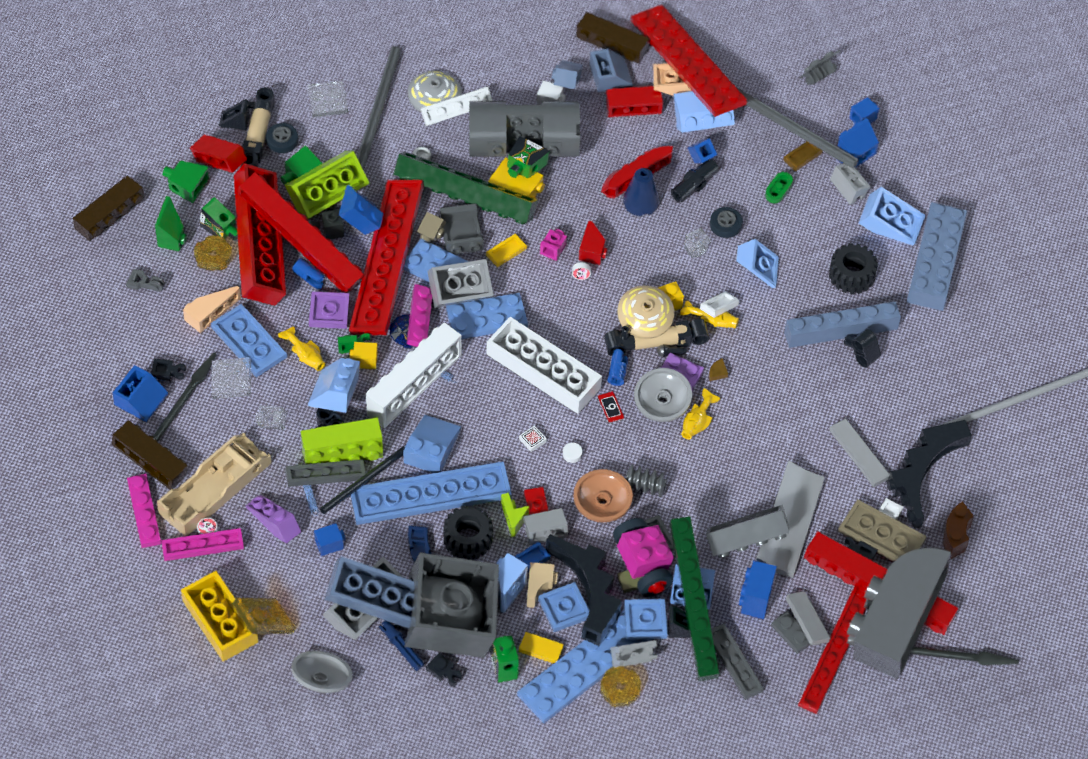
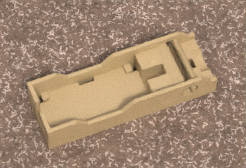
[157,432,272,536]

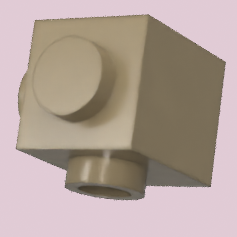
[417,212,446,242]

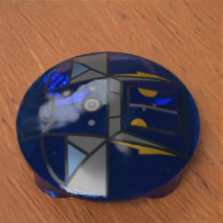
[390,314,413,349]

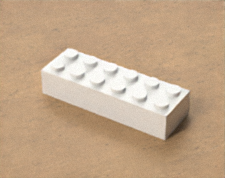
[486,317,602,414]
[366,323,461,428]

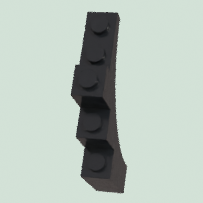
[886,420,972,529]
[545,534,622,646]

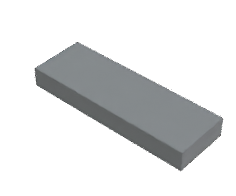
[786,592,830,646]

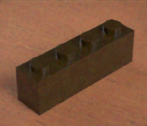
[576,12,649,64]
[73,175,144,242]
[112,420,188,490]

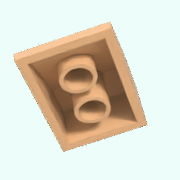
[653,63,691,96]

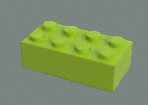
[284,151,370,219]
[300,417,383,464]

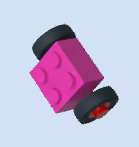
[613,518,674,597]

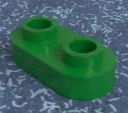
[765,172,793,203]

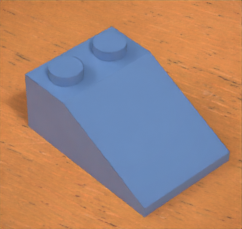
[403,415,461,473]

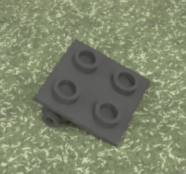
[800,50,840,85]

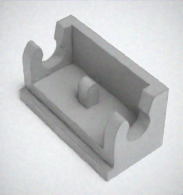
[830,163,870,205]
[524,508,568,545]
[610,641,658,668]

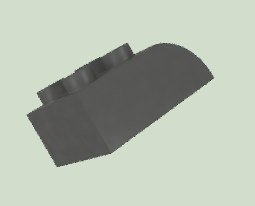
[847,548,951,679]

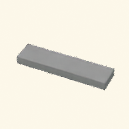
[829,419,889,487]

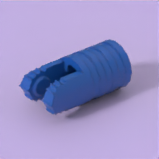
[292,258,325,290]
[607,349,629,386]

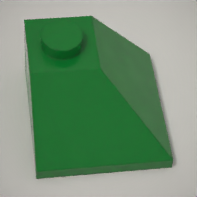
[155,196,187,251]

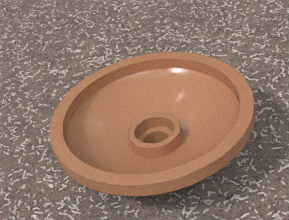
[573,469,633,522]

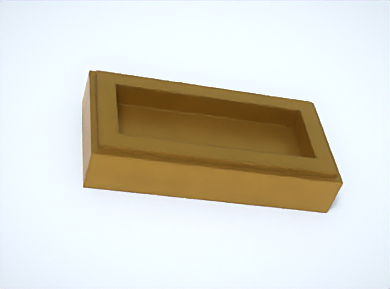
[783,141,822,172]

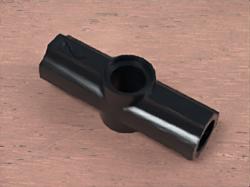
[671,159,719,202]

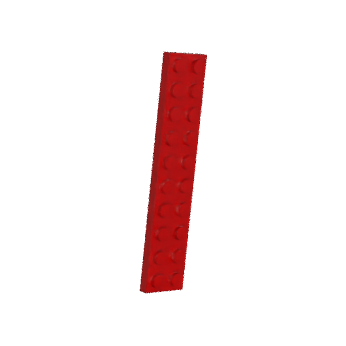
[631,4,747,117]
[349,180,424,335]

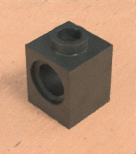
[322,209,345,239]

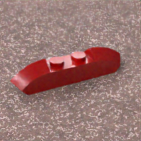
[601,146,673,198]

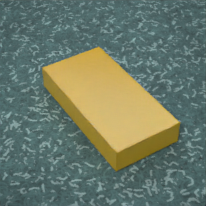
[486,234,527,268]
[519,632,564,664]

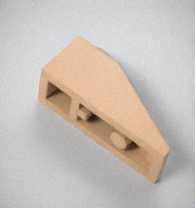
[183,286,241,333]

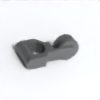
[126,269,165,292]

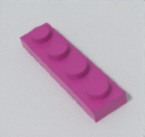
[407,284,432,347]
[127,474,161,548]
[161,528,244,561]

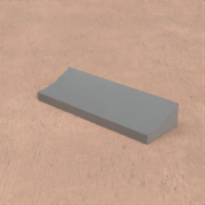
[756,460,825,578]

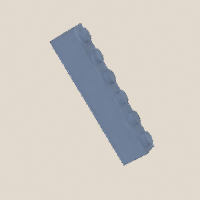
[784,301,901,348]

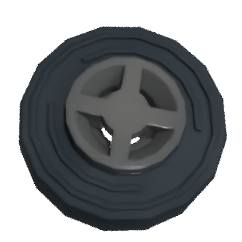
[266,123,299,153]
[709,207,743,238]

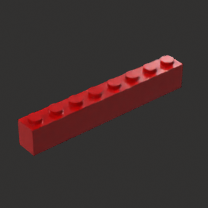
[237,172,364,293]
[804,531,958,635]

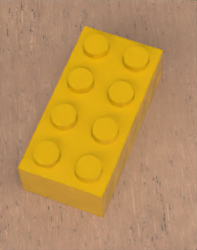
[181,571,258,662]

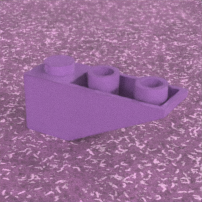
[246,494,301,543]

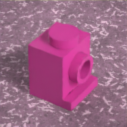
[540,229,567,261]

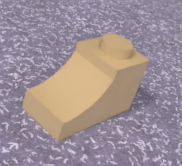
[527,562,558,608]

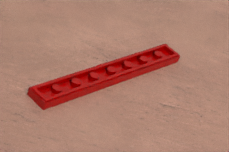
[798,585,866,714]

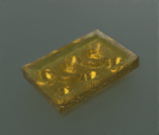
[232,598,297,634]

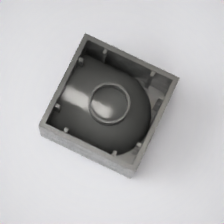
[405,553,499,658]

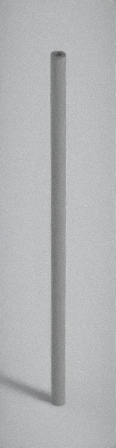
[940,369,1088,425]

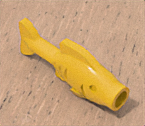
[680,301,739,329]
[278,326,325,371]
[681,388,720,440]

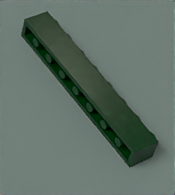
[393,151,538,224]
[670,516,719,681]

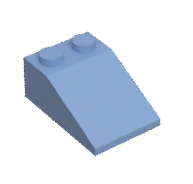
[859,187,925,245]

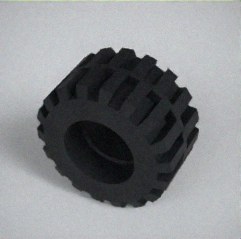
[829,243,878,294]
[443,505,493,560]

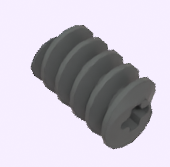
[626,464,668,498]

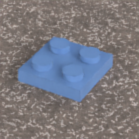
[538,582,589,632]
[624,599,667,640]

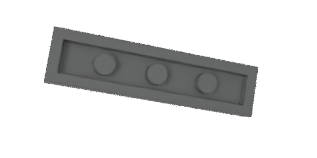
[285,460,366,487]
[711,623,763,700]

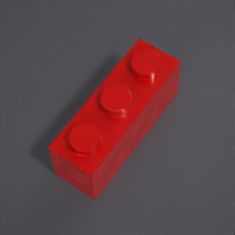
[606,86,663,117]
[190,134,247,173]

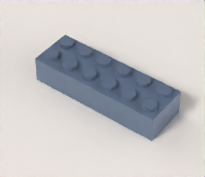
[907,202,967,311]
[324,556,414,628]

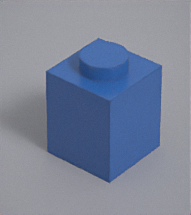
[849,97,879,123]
[687,138,717,164]
[314,523,346,556]

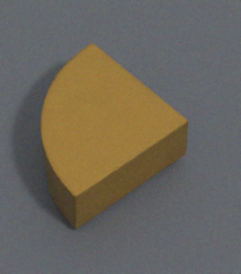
[709,358,728,381]

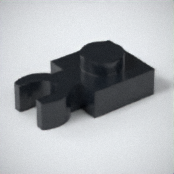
[151,358,186,381]
[845,537,878,561]
[426,653,463,687]

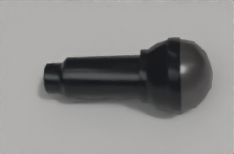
[657,344,686,357]

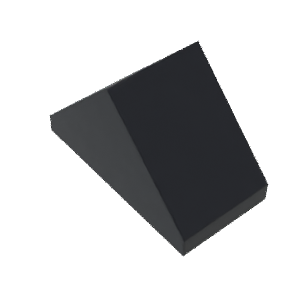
[218,99,250,131]
[668,605,690,638]

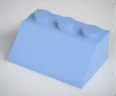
[673,91,735,133]
[308,358,360,413]

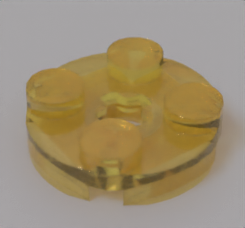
[194,236,232,271]
[600,666,641,707]

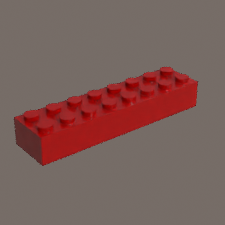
[233,163,286,306]

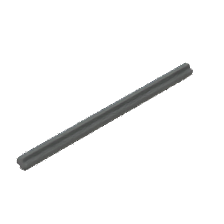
[357,46,401,171]
[735,86,858,168]

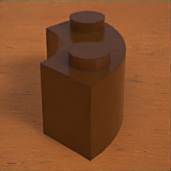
[943,501,974,560]

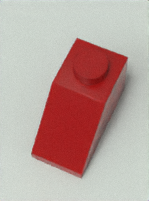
[578,220,608,265]

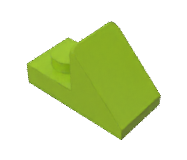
[501,493,529,537]

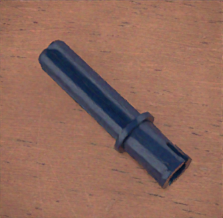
[379,620,424,671]

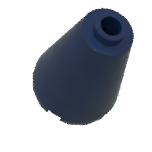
[623,168,660,216]

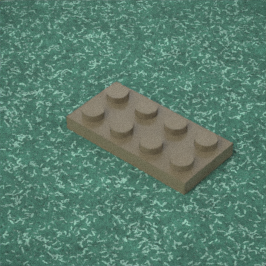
[838,499,927,562]

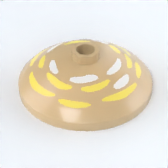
[617,286,674,339]

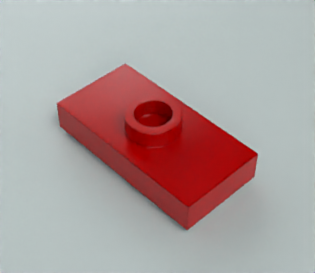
[524,487,549,515]

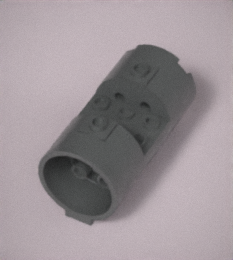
[469,101,580,157]

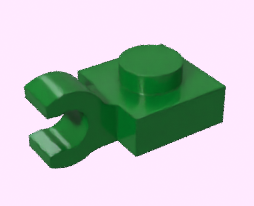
[337,333,371,354]

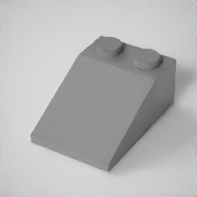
[427,259,494,308]

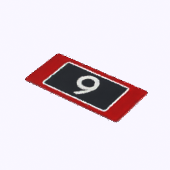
[598,391,624,423]

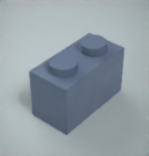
[552,60,583,89]

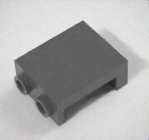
[440,204,483,255]

